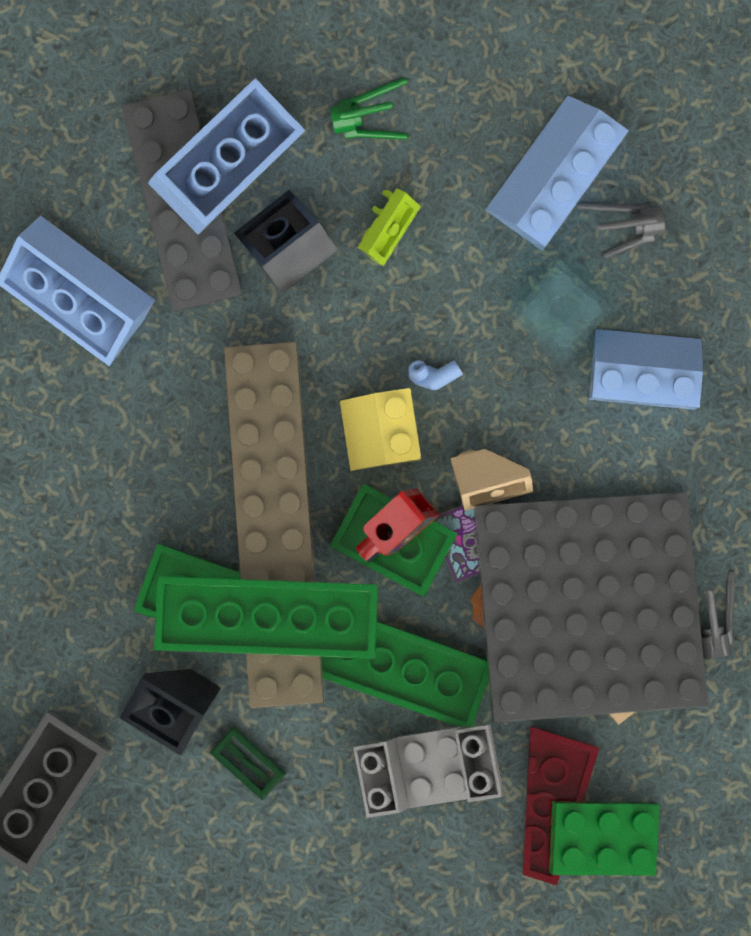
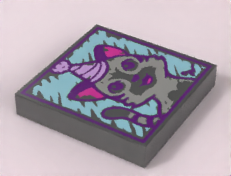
[434,502,500,584]

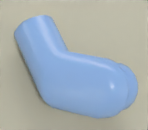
[408,360,463,390]

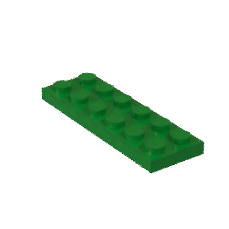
[154,576,378,659]

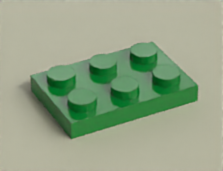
[329,484,458,597]
[549,801,660,876]

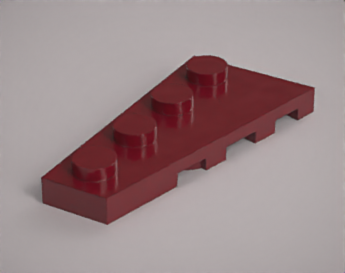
[522,726,599,886]

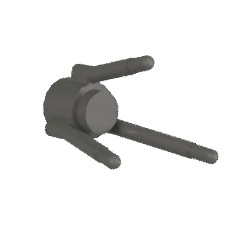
[576,202,665,259]
[701,570,735,659]

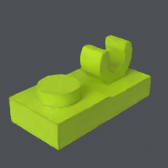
[357,188,421,266]

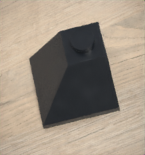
[120,669,221,756]

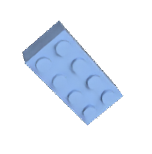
[148,78,305,234]

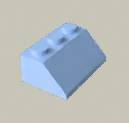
[589,329,703,410]

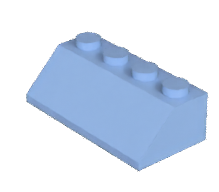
[485,96,629,251]
[0,216,155,366]

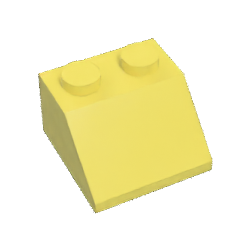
[340,388,421,471]

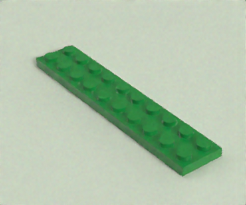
[133,543,489,726]

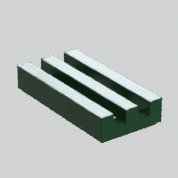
[209,726,286,800]

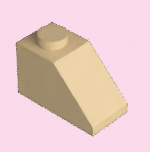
[450,449,533,511]

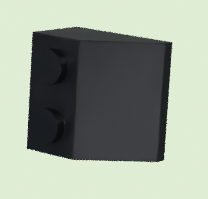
[234,190,338,293]

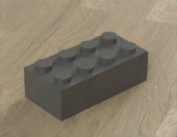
[0,709,112,874]

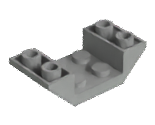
[353,724,504,818]

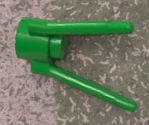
[330,78,409,140]

